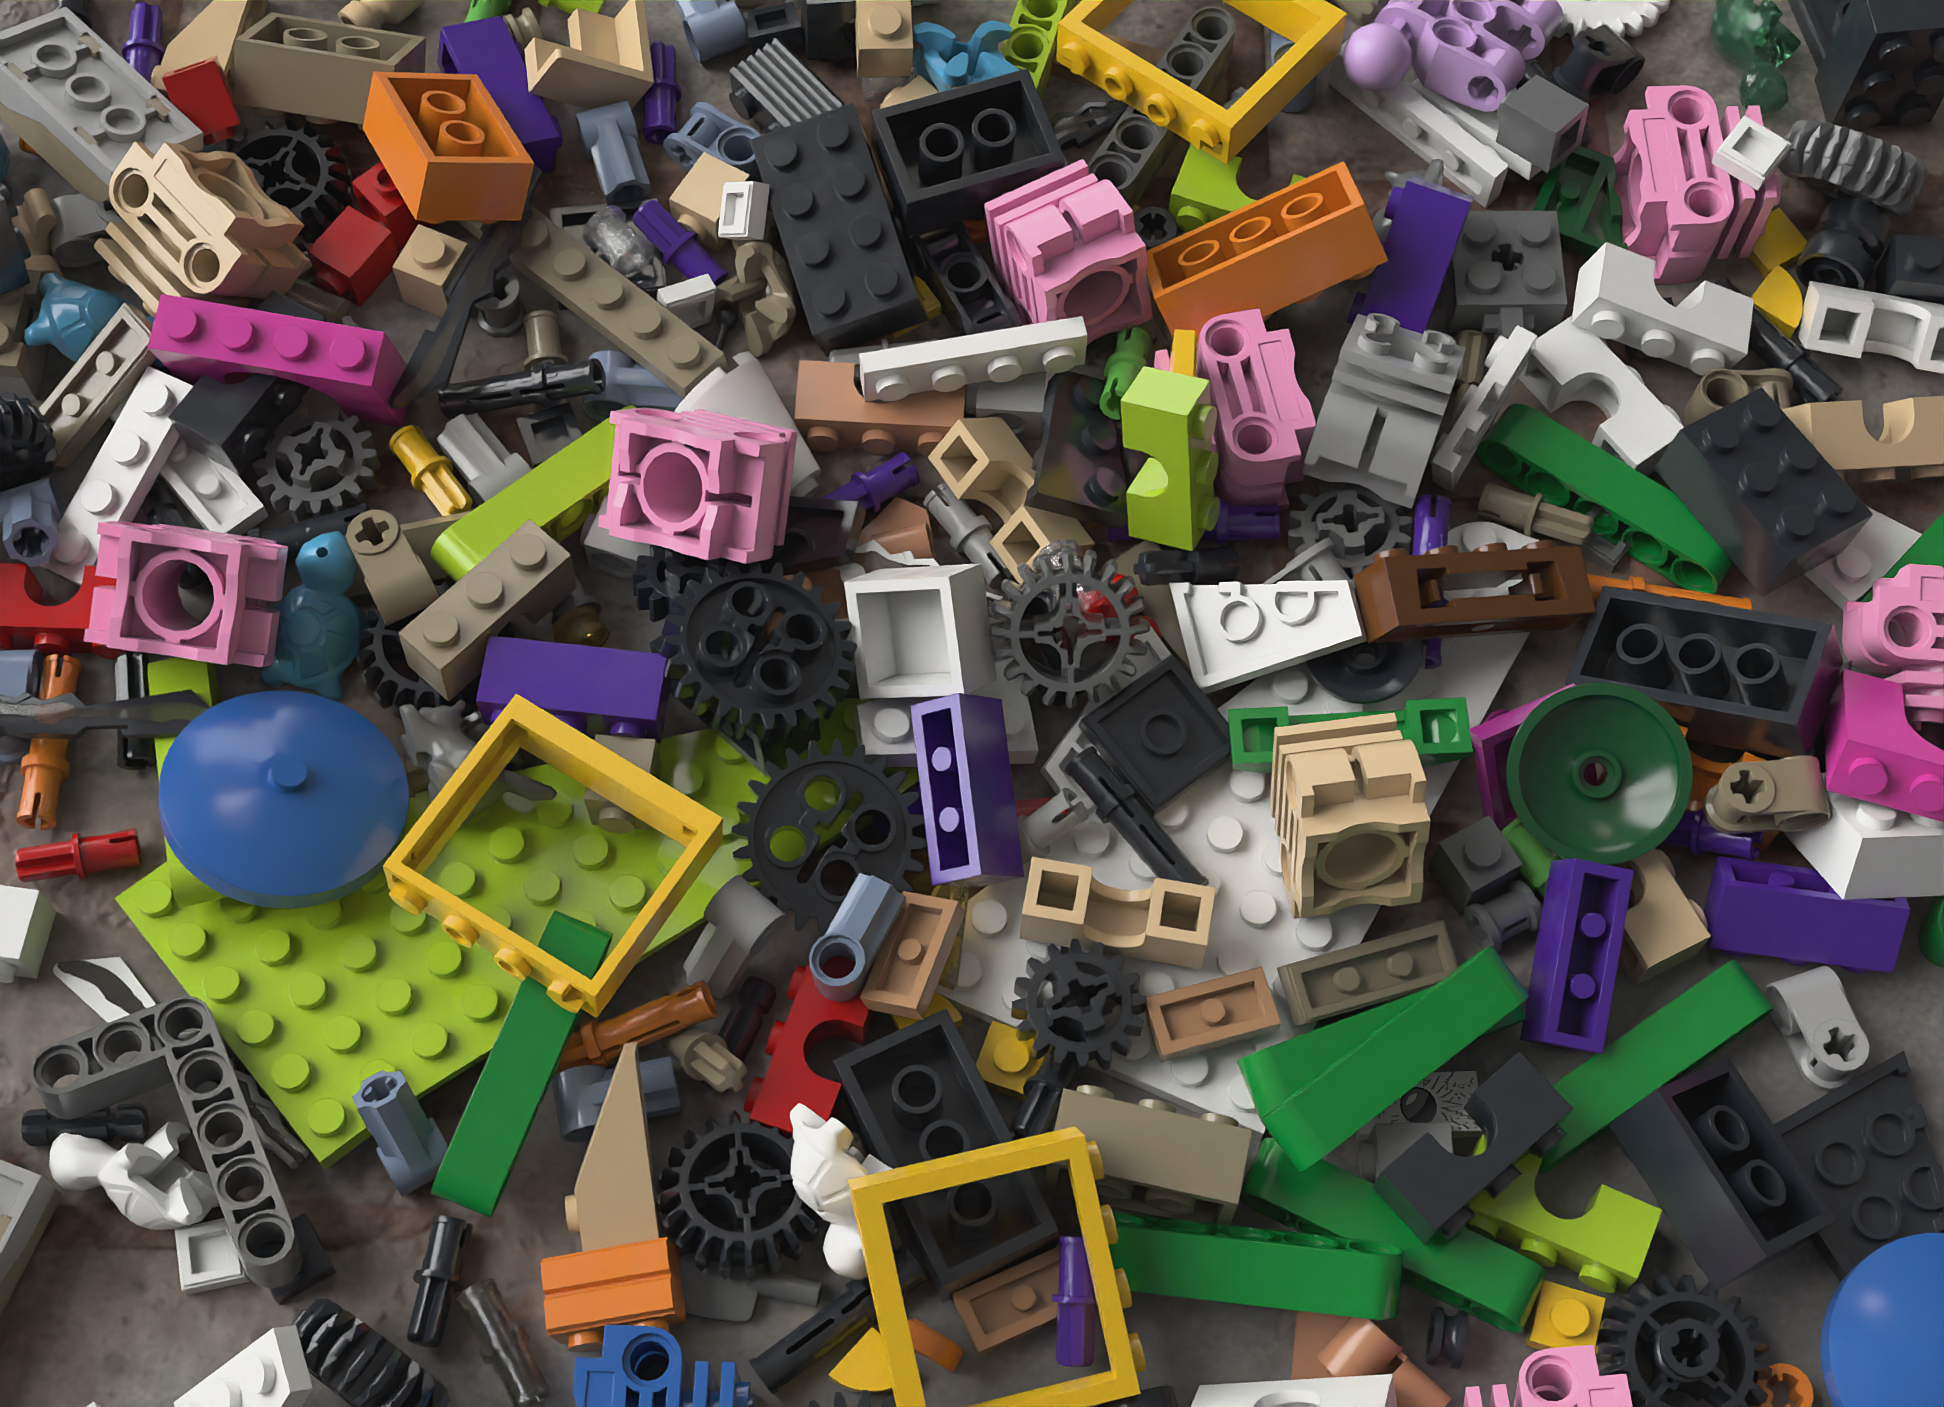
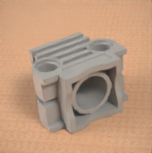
[1302,313,1466,509]

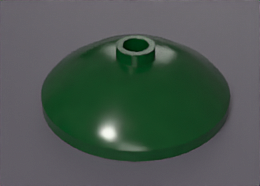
[1506,683,1693,865]

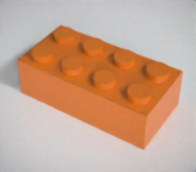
[1146,161,1388,347]

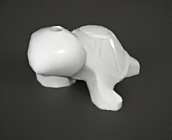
[790,1103,892,1280]
[49,1122,220,1230]

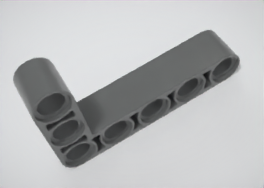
[30,996,303,1289]

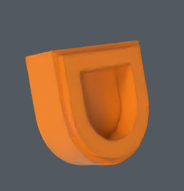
[908,1318,965,1373]

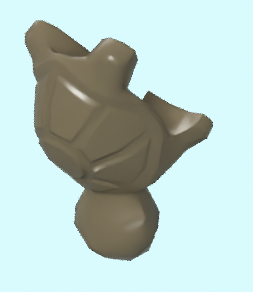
[712,210,801,357]

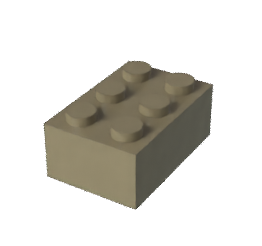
[234,12,426,131]
[1043,1085,1252,1225]

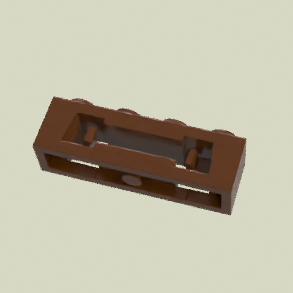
[1353,540,1596,644]

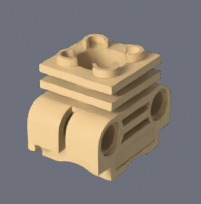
[93,141,310,318]
[1270,713,1431,919]

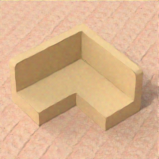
[524,0,654,109]

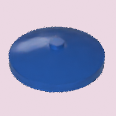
[158,691,409,909]
[1820,1233,1944,1407]

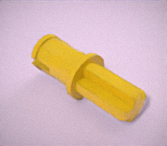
[389,425,473,516]

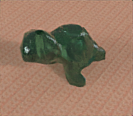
[1710,0,1801,116]

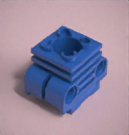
[573,1325,754,1407]

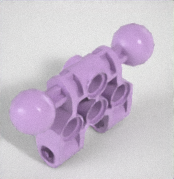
[1343,0,1564,112]

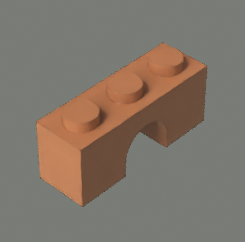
[794,360,966,457]

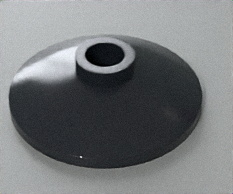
[1306,596,1423,704]

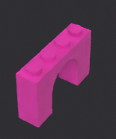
[147,294,412,428]
[1823,669,1944,822]

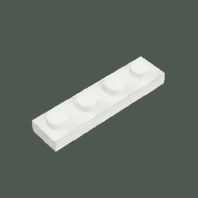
[1328,40,1509,208]
[859,316,1087,402]
[39,366,193,586]
[109,378,269,536]

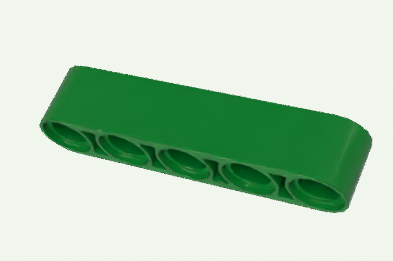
[1477,403,1735,594]
[431,910,613,1218]
[1260,945,1529,1172]
[1530,959,1775,1175]
[1237,987,1527,1120]
[1239,1138,1547,1334]
[1109,1212,1404,1320]

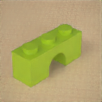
[1169,143,1306,233]
[1121,366,1220,551]
[1465,1134,1662,1293]

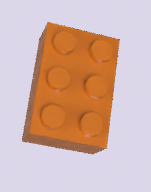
[362,71,534,224]

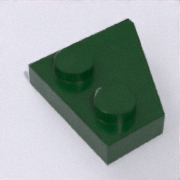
[1532,146,1628,258]

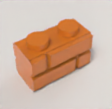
[540,1237,687,1352]

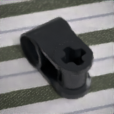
[1549,24,1645,103]

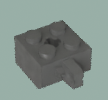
[1441,211,1567,343]

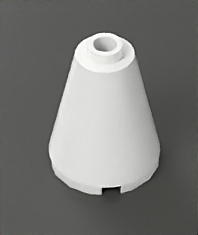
[674,351,821,497]

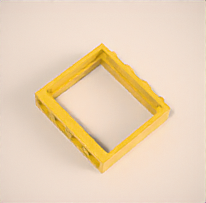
[1056,0,1347,165]
[383,694,723,1018]
[847,1126,1146,1407]

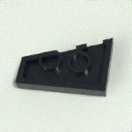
[1024,370,1128,530]
[758,496,866,576]

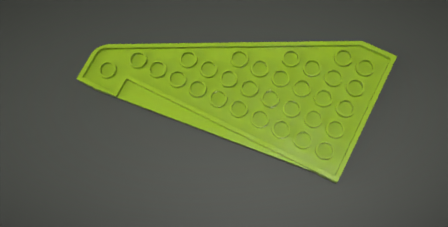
[115,698,919,1170]

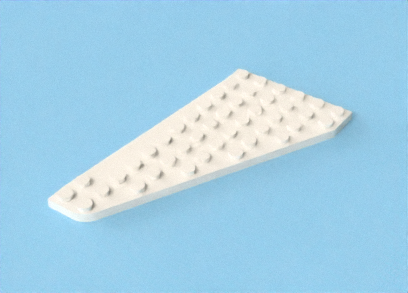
[935,522,1539,1141]

